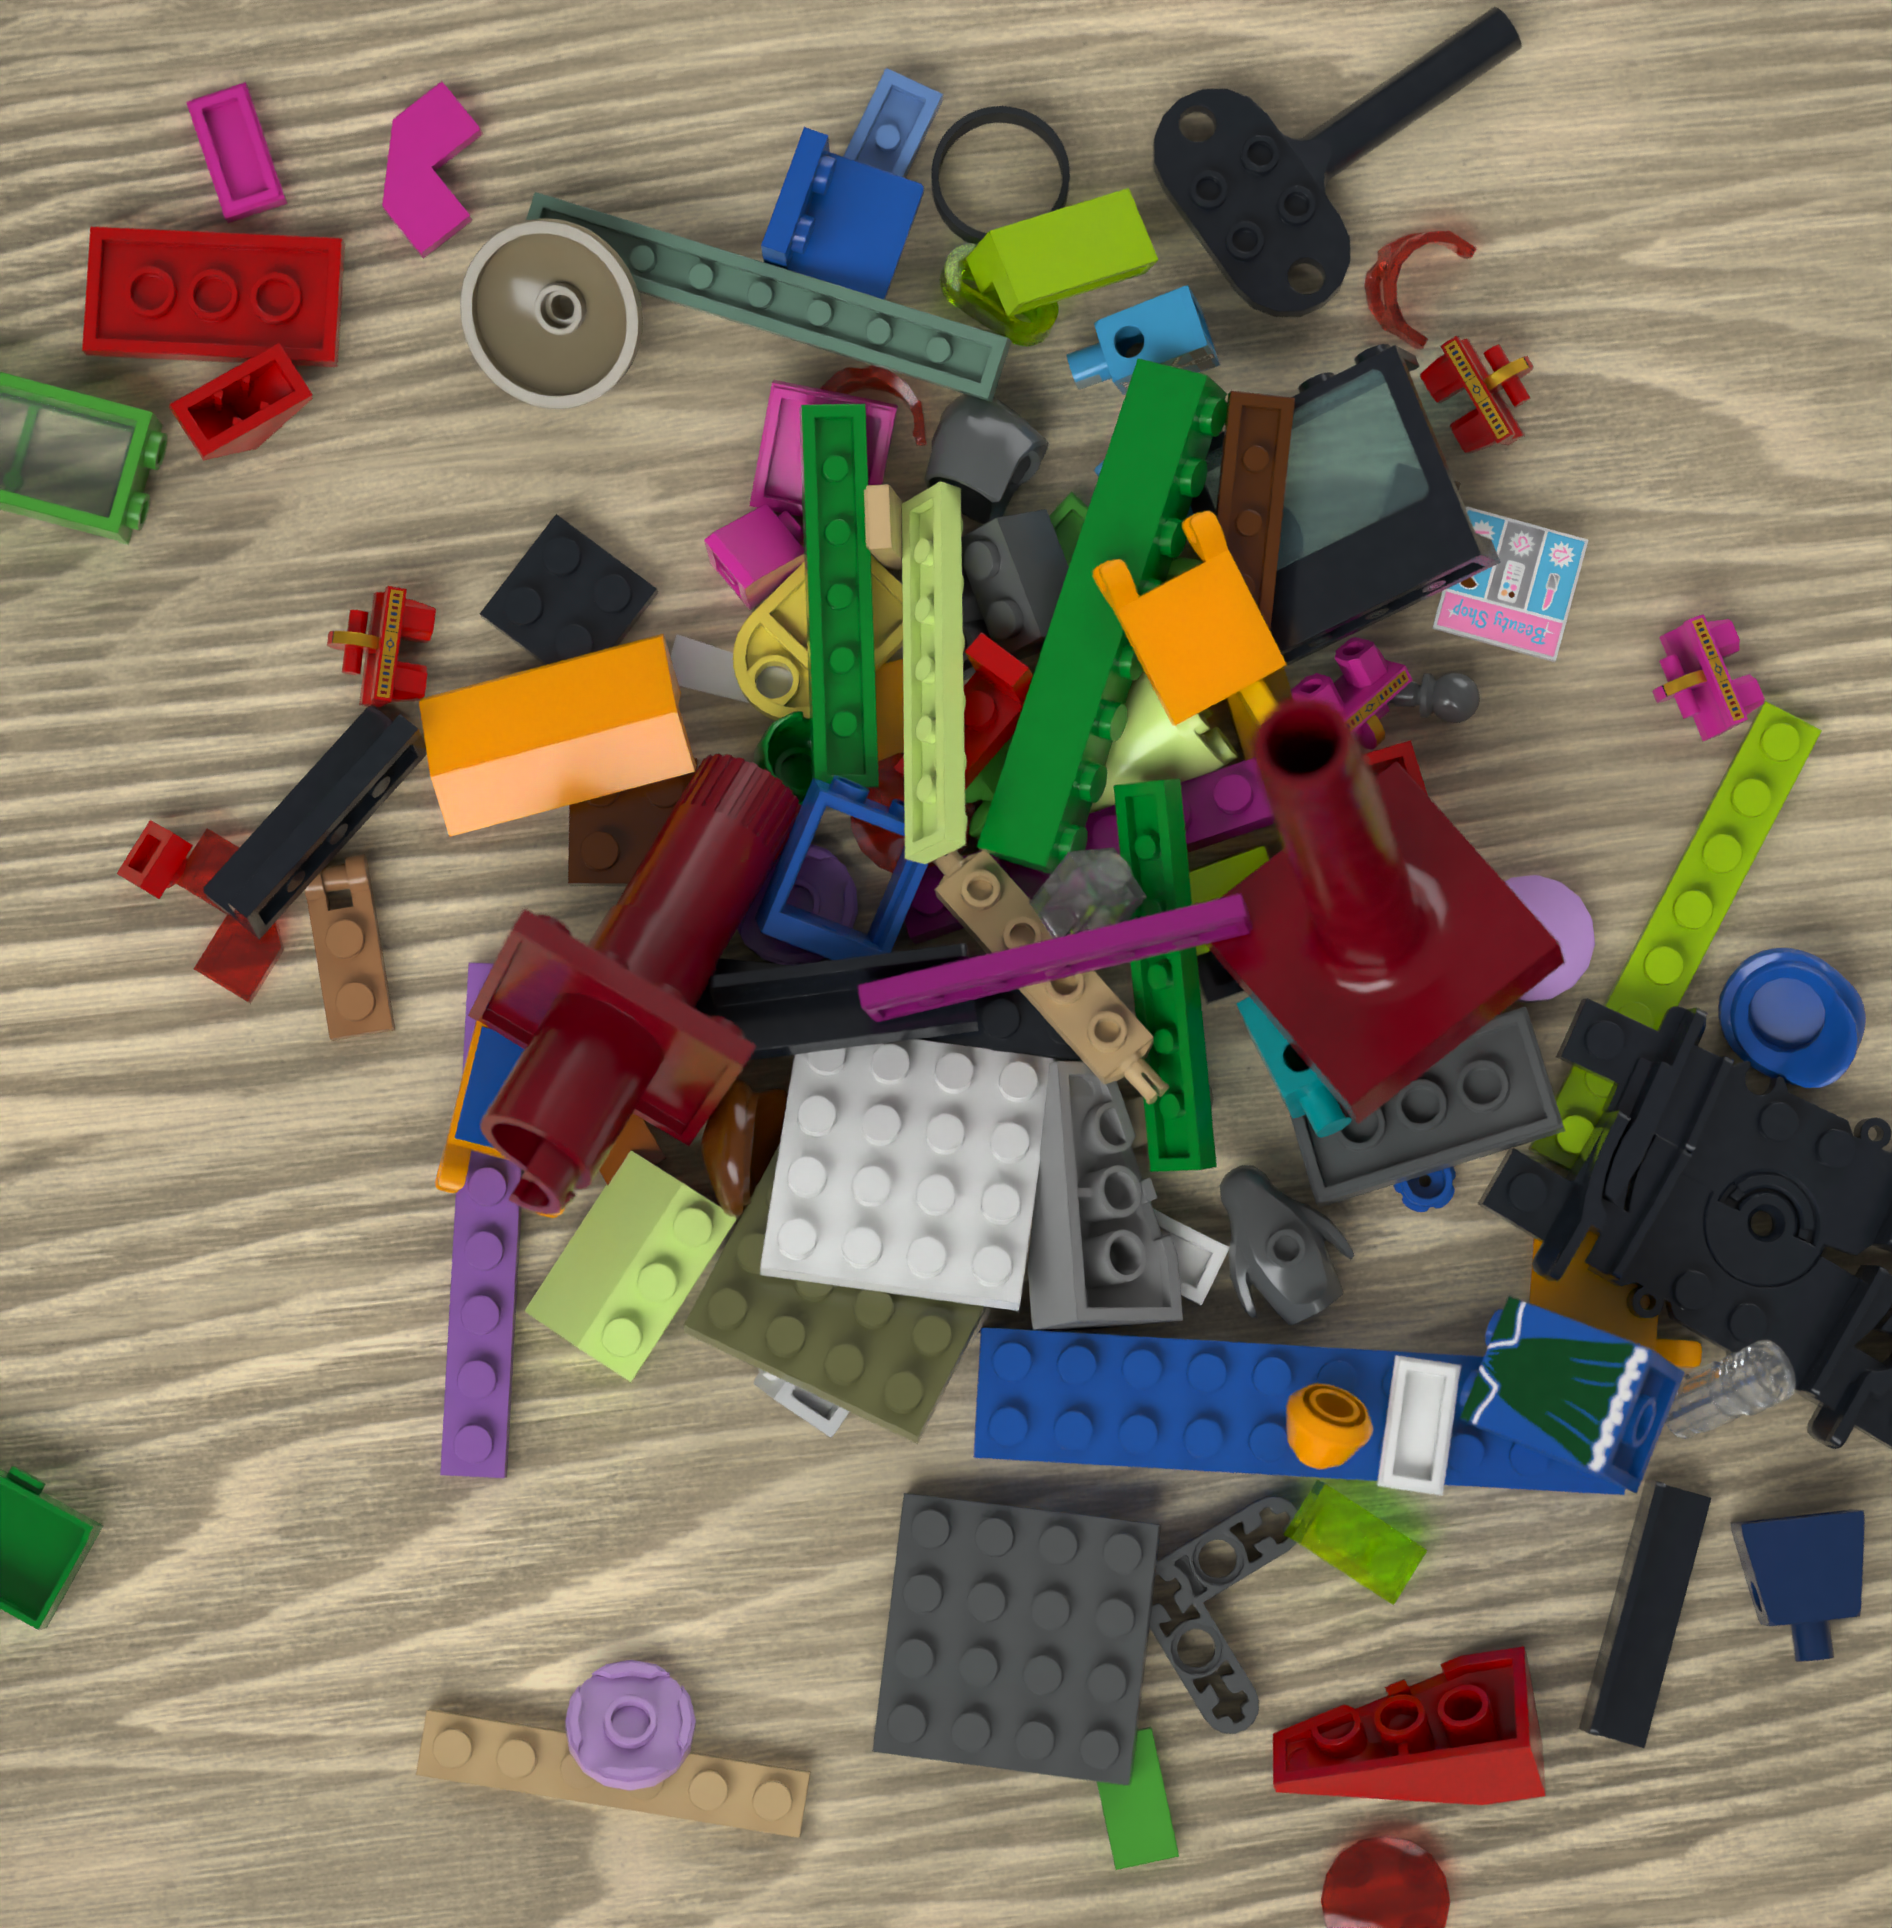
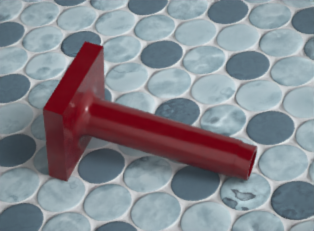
[1205,697,1565,1124]

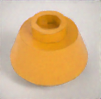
[1286,1384,1373,1469]

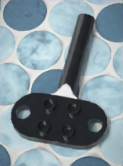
[1153,7,1522,317]

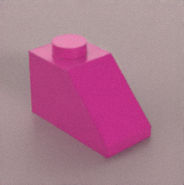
[704,504,804,611]

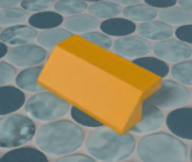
[419,633,696,837]

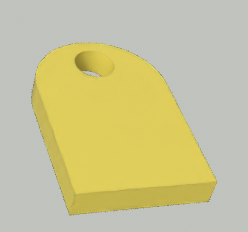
[733,555,903,721]

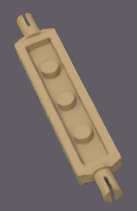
[933,850,1169,1104]

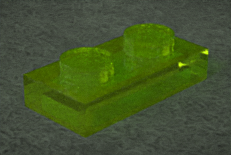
[1283,1480,1427,1605]

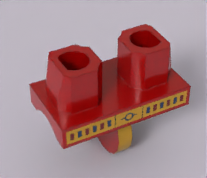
[1420,336,1534,454]
[327,586,436,708]

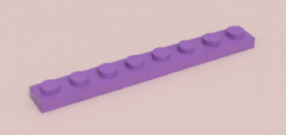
[440,962,524,1478]

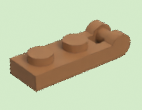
[304,854,396,1041]

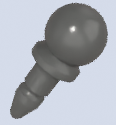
[1387,672,1480,723]

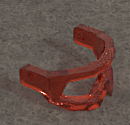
[1364,230,1477,349]
[820,365,927,446]

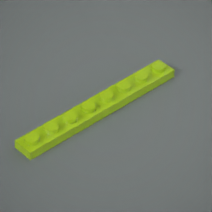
[1528,701,1822,1172]

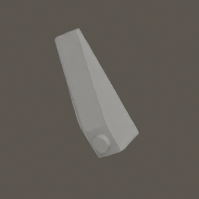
[1028,1061,1183,1330]

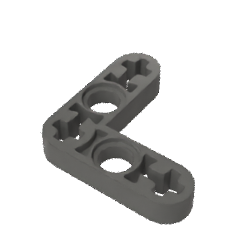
[1150,1496,1302,1734]

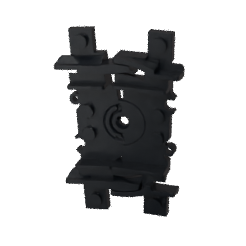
[1478,998,1892,1450]

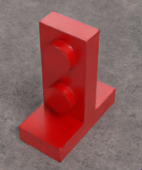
[893,633,1033,790]

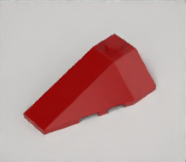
[1273,1646,1546,1806]

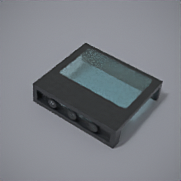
[1190,344,1501,671]

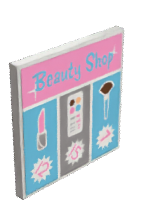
[1432,506,1588,662]

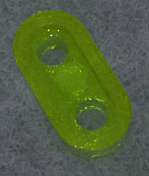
[940,244,1059,346]

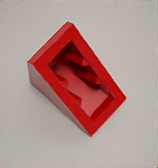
[169,343,313,461]

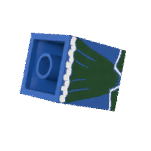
[1460,1296,1685,1494]

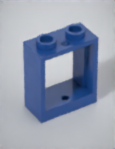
[755,776,928,960]

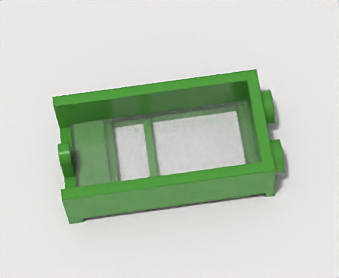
[0,372,167,545]

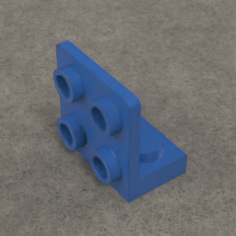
[761,127,924,300]

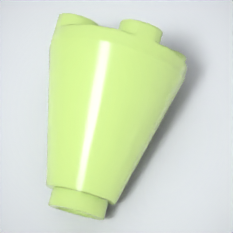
[1090,670,1238,813]

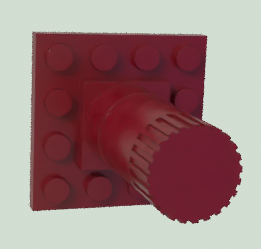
[468,753,802,1215]

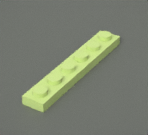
[902,481,967,864]

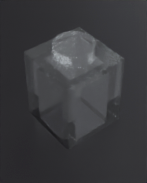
[1029,848,1147,939]

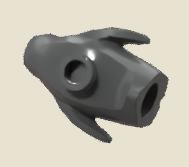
[1219,1165,1354,1326]

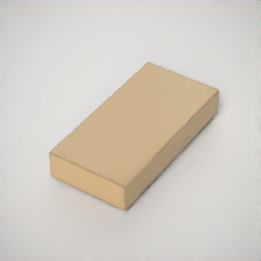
[864,484,903,571]

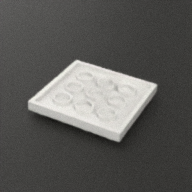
[760,1039,1054,1311]

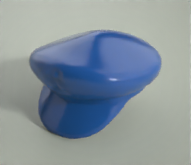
[1718,948,1866,1088]

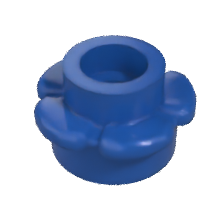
[1393,1166,1456,1212]

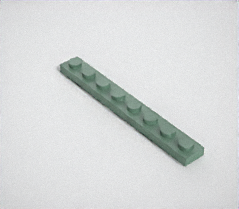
[526,192,1012,402]

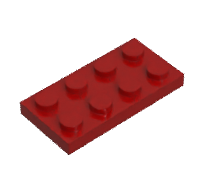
[82,226,345,367]

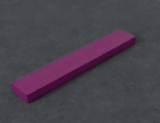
[857,894,1253,1022]

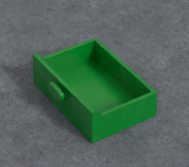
[0,1466,103,1630]

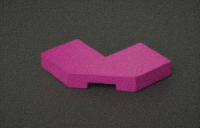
[382,81,483,259]

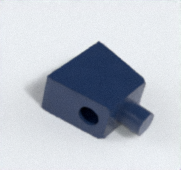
[1731,1509,1865,1662]

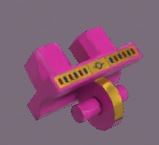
[1652,614,1765,742]
[1291,637,1413,750]

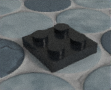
[480,514,658,665]

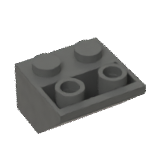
[961,509,1069,681]

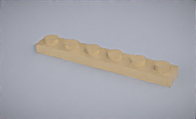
[416,1709,811,1838]

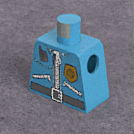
[1066,285,1220,395]

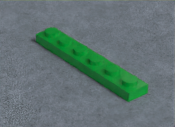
[799,404,879,789]
[1114,779,1217,1172]

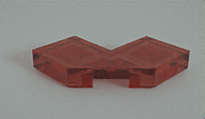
[176,828,284,1004]

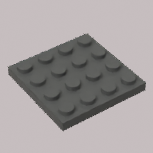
[872,1493,1162,1786]

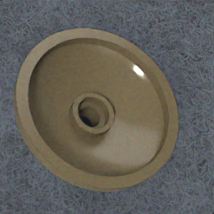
[460,218,643,409]

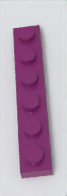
[905,758,1275,945]

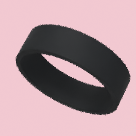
[932,106,1070,246]

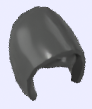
[924,394,1049,524]

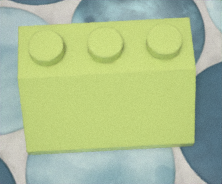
[525,1151,737,1382]

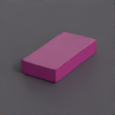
[186,82,287,224]

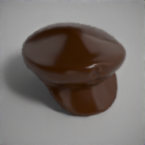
[701,1078,788,1217]

